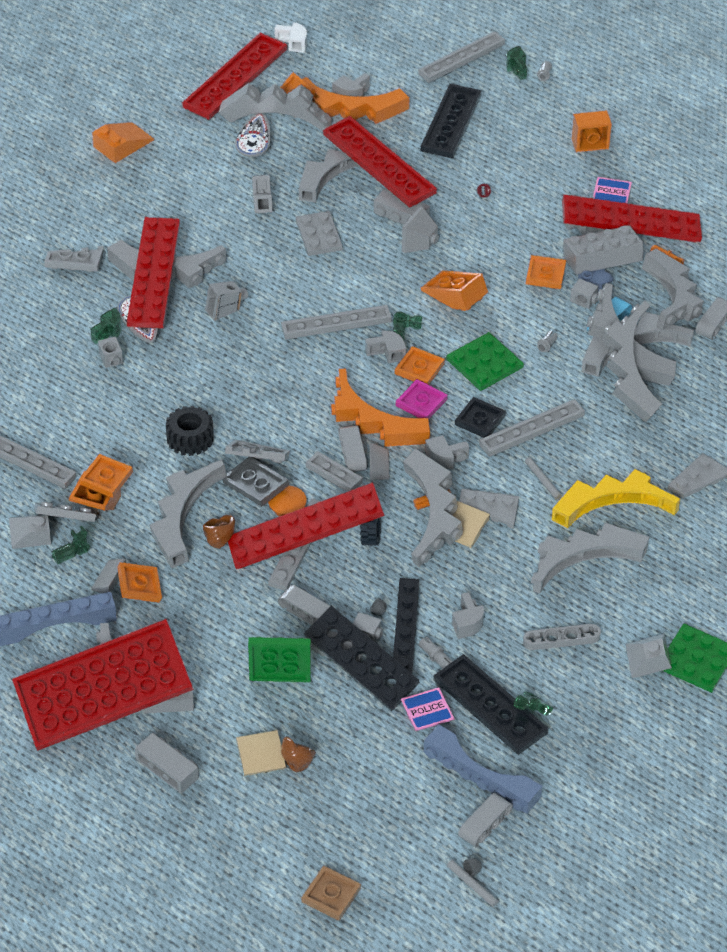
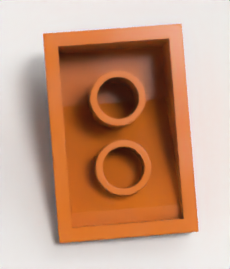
[92,122,154,163]
[421,270,488,311]

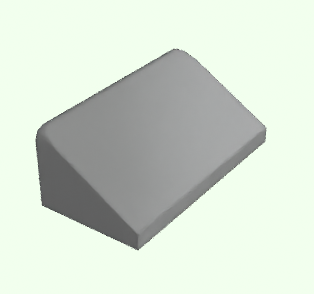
[369,443,389,480]
[91,559,126,593]

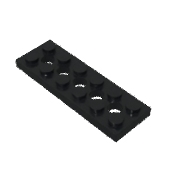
[420,83,482,158]
[304,605,420,711]
[433,654,549,755]

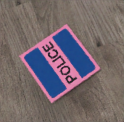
[593,177,632,203]
[401,688,454,731]

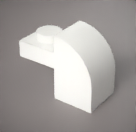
[275,23,307,53]

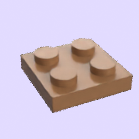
[301,866,361,921]

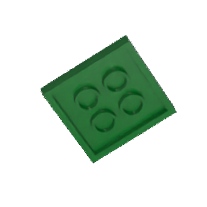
[446,332,524,391]
[662,623,727,693]
[248,637,311,683]

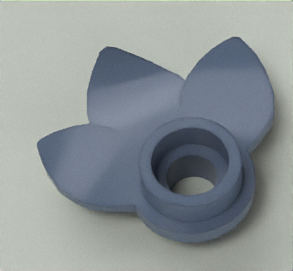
[578,268,614,292]

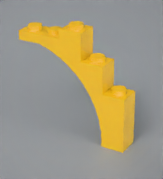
[552,469,680,528]

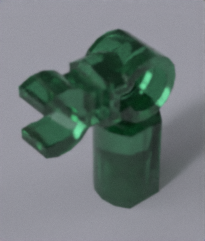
[393,312,422,341]
[51,526,90,564]
[514,691,553,716]

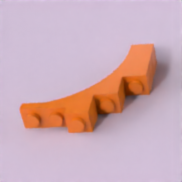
[302,77,409,124]
[331,369,430,447]

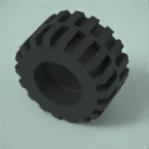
[166,406,214,456]

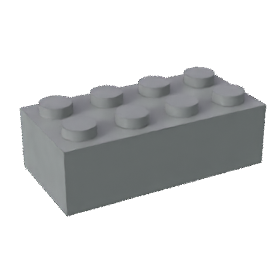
[563,226,643,274]

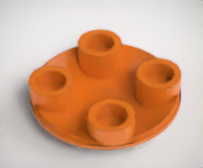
[268,486,307,516]

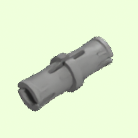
[419,637,453,669]

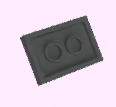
[222,457,289,507]

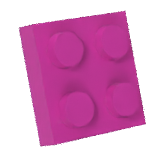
[396,379,448,420]

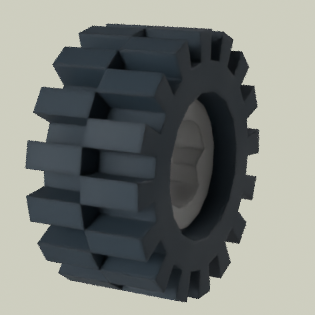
[360,517,381,546]

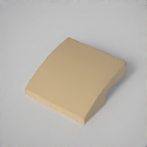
[452,501,490,548]
[236,730,286,776]

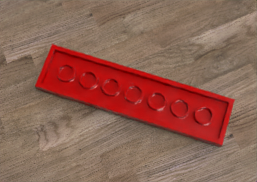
[182,32,287,120]
[323,116,437,208]
[562,194,702,242]
[127,217,180,329]
[228,483,385,569]

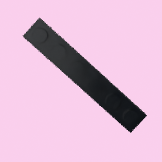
[393,578,419,673]

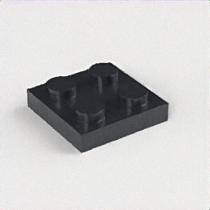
[455,397,506,438]

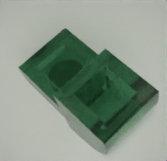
[506,46,527,80]
[90,308,121,344]

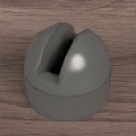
[370,597,387,615]
[463,858,482,877]

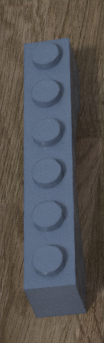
[0,591,117,646]
[423,724,543,814]

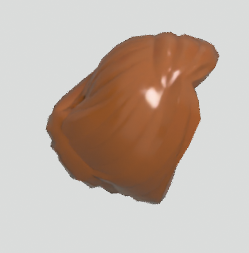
[203,515,235,549]
[281,736,316,772]

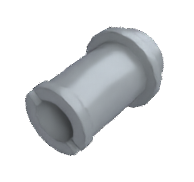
[537,61,552,81]
[537,331,557,352]

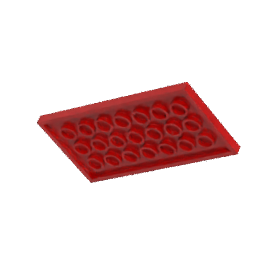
[12,619,194,751]

